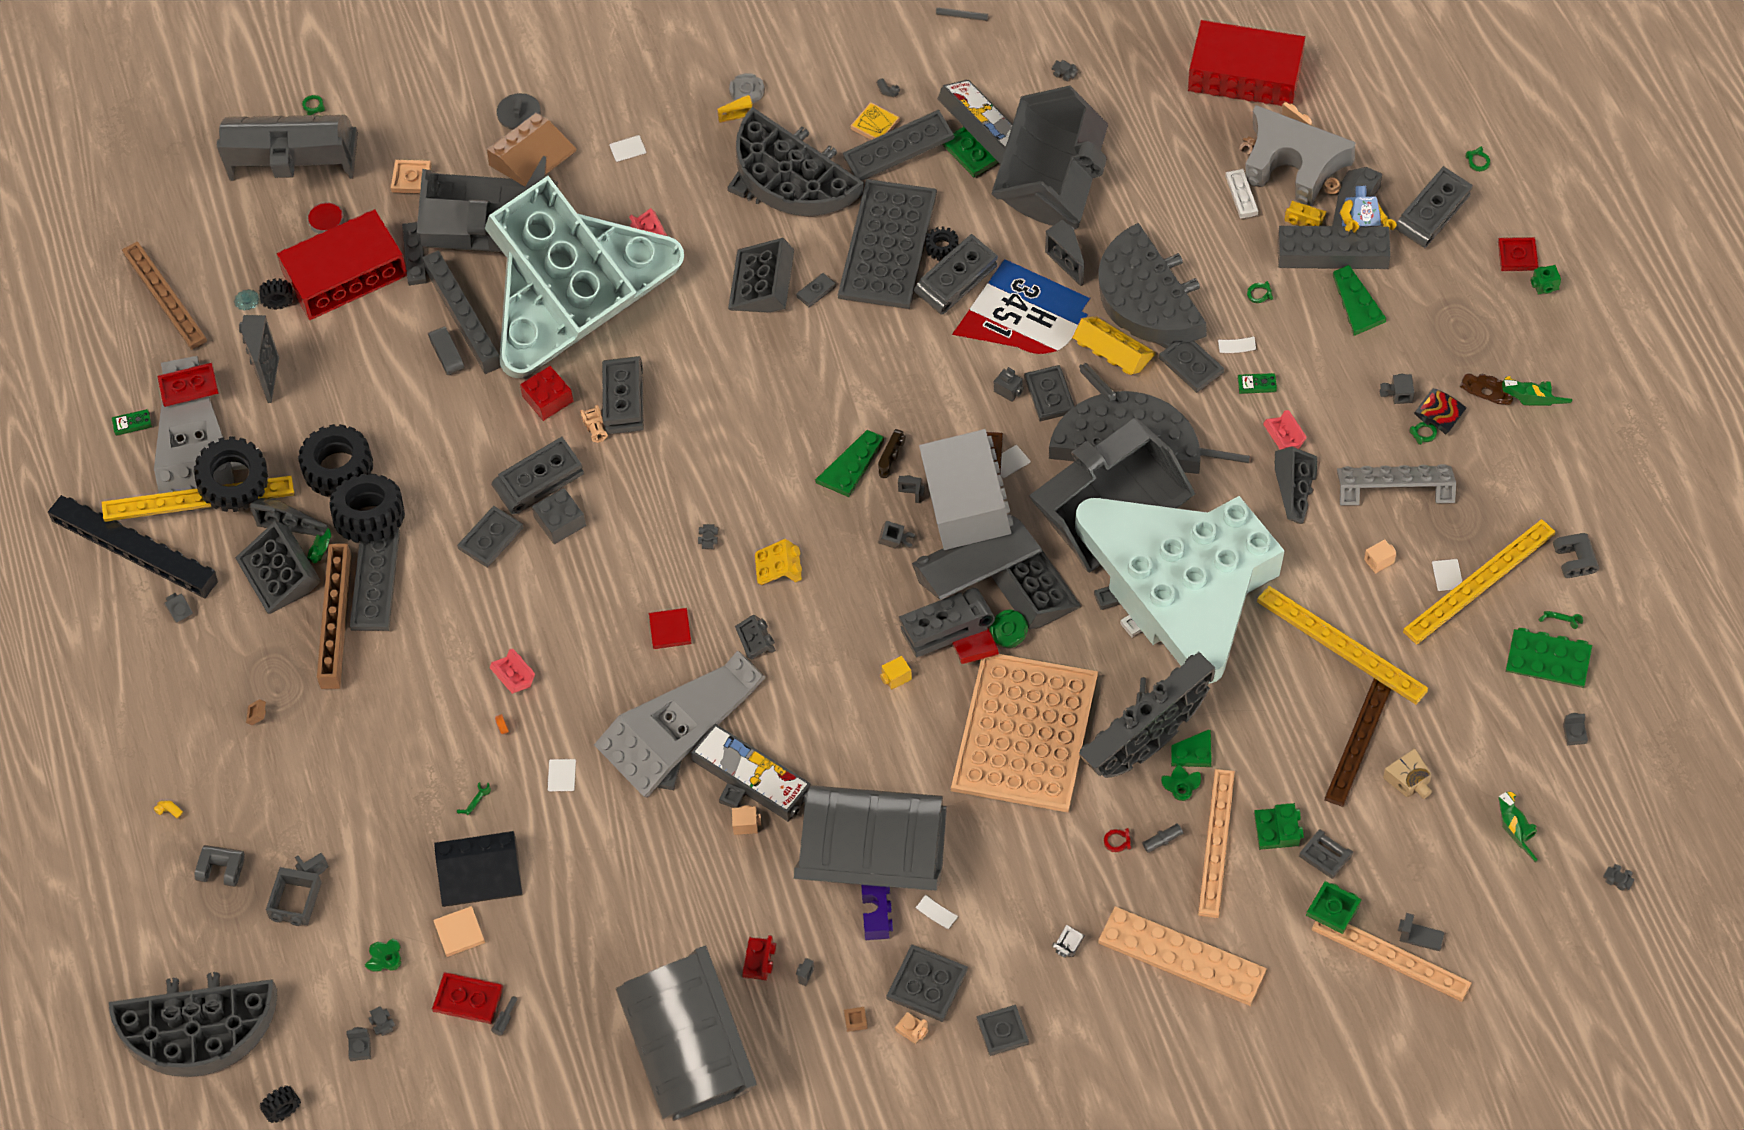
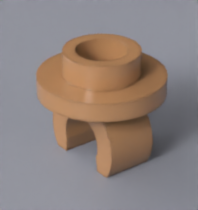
[1239,136,1256,156]

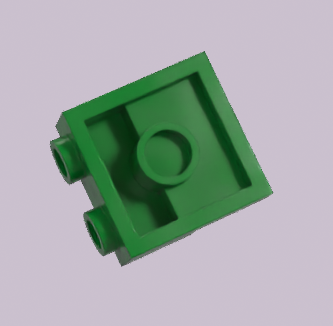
[1254,803,1304,850]
[1306,881,1362,934]

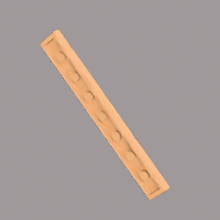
[1198,769,1235,918]
[1312,921,1472,1002]

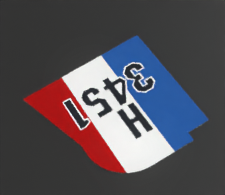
[952,259,1090,354]

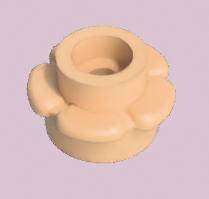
[1323,178,1341,194]

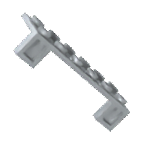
[1337,464,1456,505]

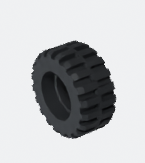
[298,424,373,497]
[194,436,268,512]
[329,474,405,544]

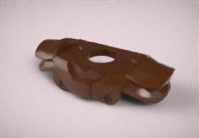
[1460,374,1514,405]

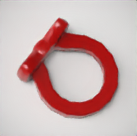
[1104,828,1131,853]

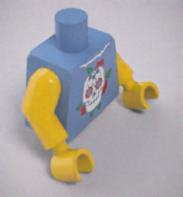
[1340,186,1397,233]

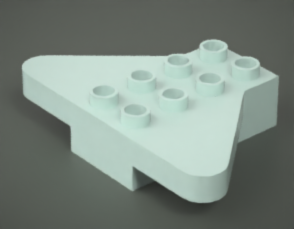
[485,176,684,378]
[1075,496,1285,684]

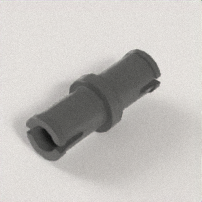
[1142,823,1183,853]

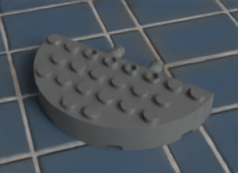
[736,107,864,216]
[1099,223,1207,344]
[1049,391,1201,474]
[1079,652,1215,778]
[109,972,277,1077]

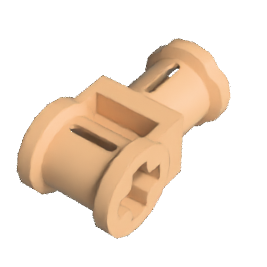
[580,405,608,443]

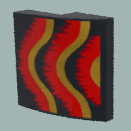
[1413,388,1467,435]

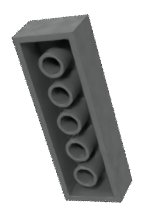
[1278,226,1390,269]

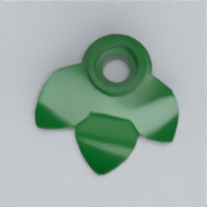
[307,528,331,564]
[1161,765,1201,801]
[364,938,401,972]

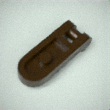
[878,429,906,478]

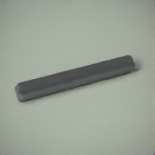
[1079,363,1117,402]

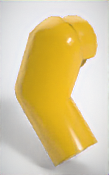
[154,801,184,819]

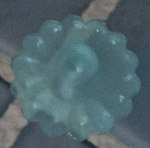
[234,289,259,311]

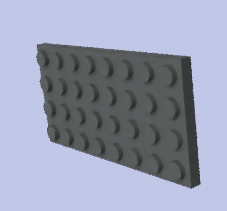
[838,179,937,309]

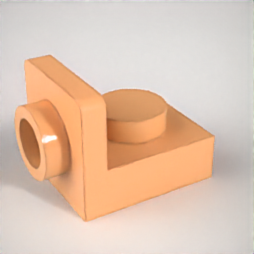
[895,1012,928,1044]

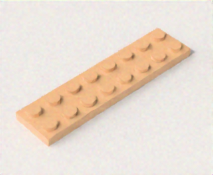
[1098,907,1267,1006]

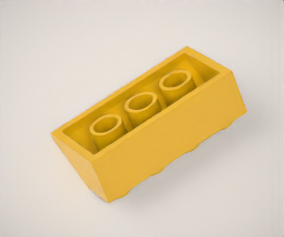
[1072,316,1156,375]

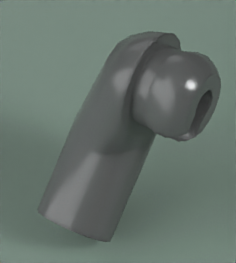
[876,78,900,97]

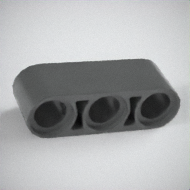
[428,326,465,375]

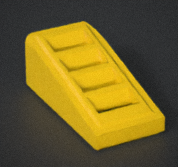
[717,95,753,123]

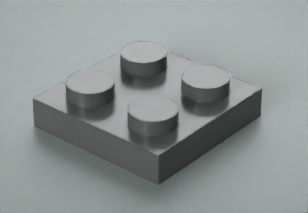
[976,1005,1029,1056]

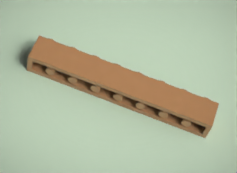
[317,543,352,689]

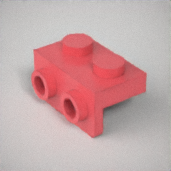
[629,208,667,236]
[1263,410,1307,450]
[490,648,535,694]

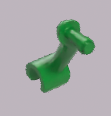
[1539,611,1583,629]
[457,783,491,815]

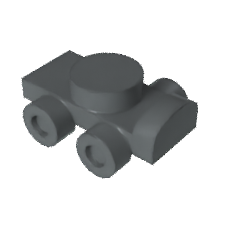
[1052,60,1078,81]
[698,524,718,549]
[1603,864,1635,891]
[368,1006,395,1036]

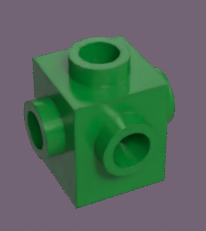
[1531,265,1561,294]

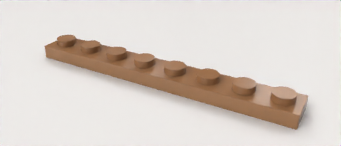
[122,241,207,350]

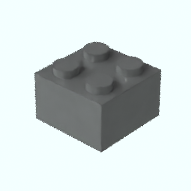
[532,488,586,544]

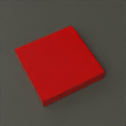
[1498,237,1539,271]
[649,608,692,649]
[952,628,999,664]

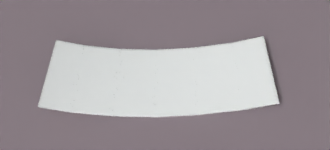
[1218,337,1256,353]
[916,895,958,929]

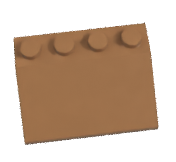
[487,113,576,186]

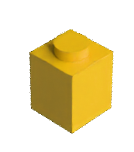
[880,656,912,690]

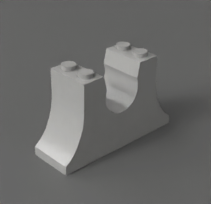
[1245,105,1355,206]

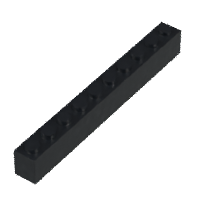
[48,495,218,599]

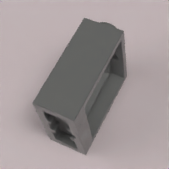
[266,867,322,926]

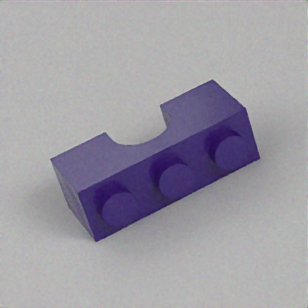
[861,884,893,941]

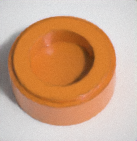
[495,714,509,734]

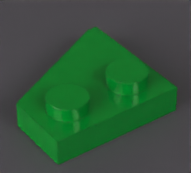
[1171,730,1211,767]

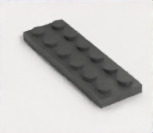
[843,110,954,181]
[350,528,400,631]

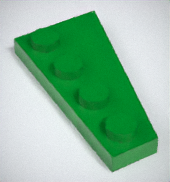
[1333,265,1386,336]
[815,430,884,497]

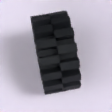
[926,226,959,261]
[259,278,293,310]
[260,1085,301,1123]

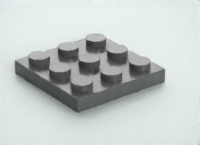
[886,944,968,1022]

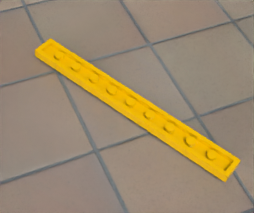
[101,476,294,522]
[1403,519,1555,645]
[1257,586,1428,705]

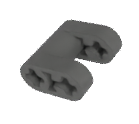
[1553,533,1599,578]
[195,845,245,887]

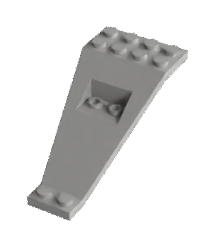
[154,356,235,494]
[594,651,765,798]

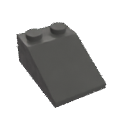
[1045,220,1084,286]

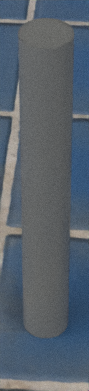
[936,8,988,21]
[1200,448,1250,463]

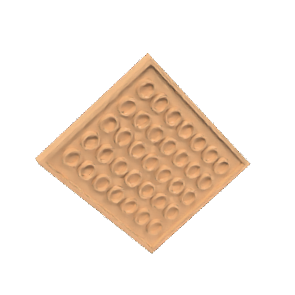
[951,654,1098,813]

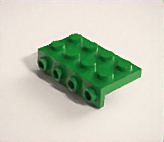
[1505,628,1593,688]

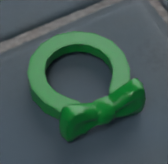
[302,95,325,115]
[1465,146,1490,172]
[1247,281,1273,303]
[1409,422,1437,445]

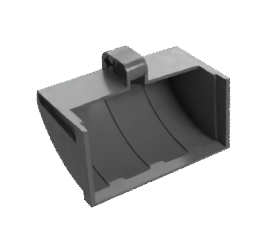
[991,85,1108,229]
[217,115,358,181]
[416,169,558,252]
[1029,417,1196,573]
[794,785,947,891]
[616,945,757,1121]

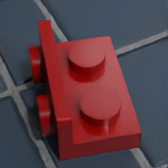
[742,935,776,981]

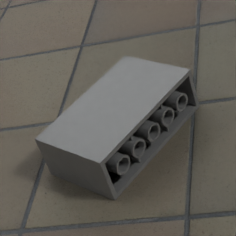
[919,429,1013,550]

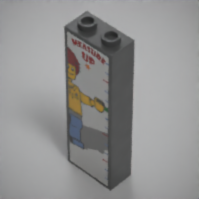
[937,79,1012,164]
[691,724,811,821]

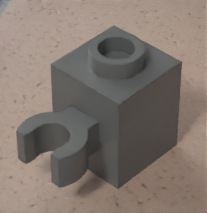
[994,367,1024,402]
[1379,374,1414,404]
[878,521,915,549]

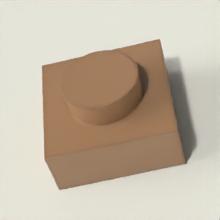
[246,699,266,725]
[844,1007,867,1032]

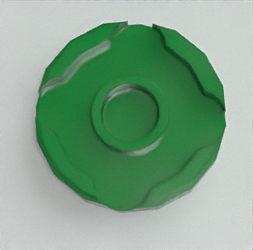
[990,609,1028,648]

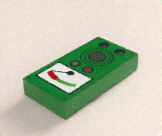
[1237,373,1277,394]
[112,409,152,436]

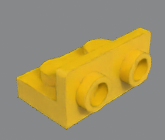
[1284,201,1326,226]

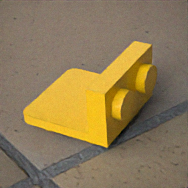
[755,538,802,585]

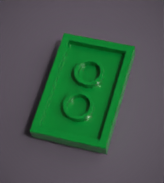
[942,127,999,178]

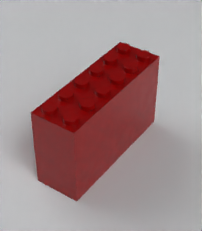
[1188,20,1306,106]
[276,209,407,321]

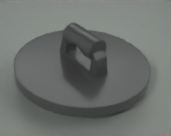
[497,93,541,130]

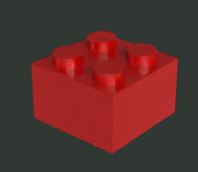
[520,366,574,421]

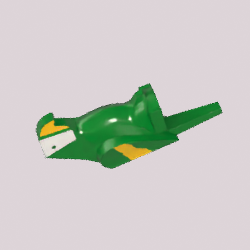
[1502,376,1572,406]
[1498,792,1538,862]

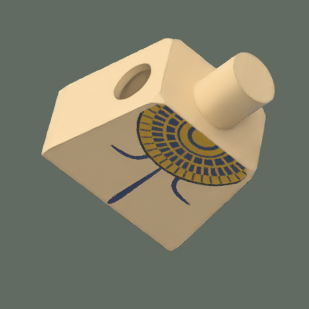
[1383,749,1432,799]

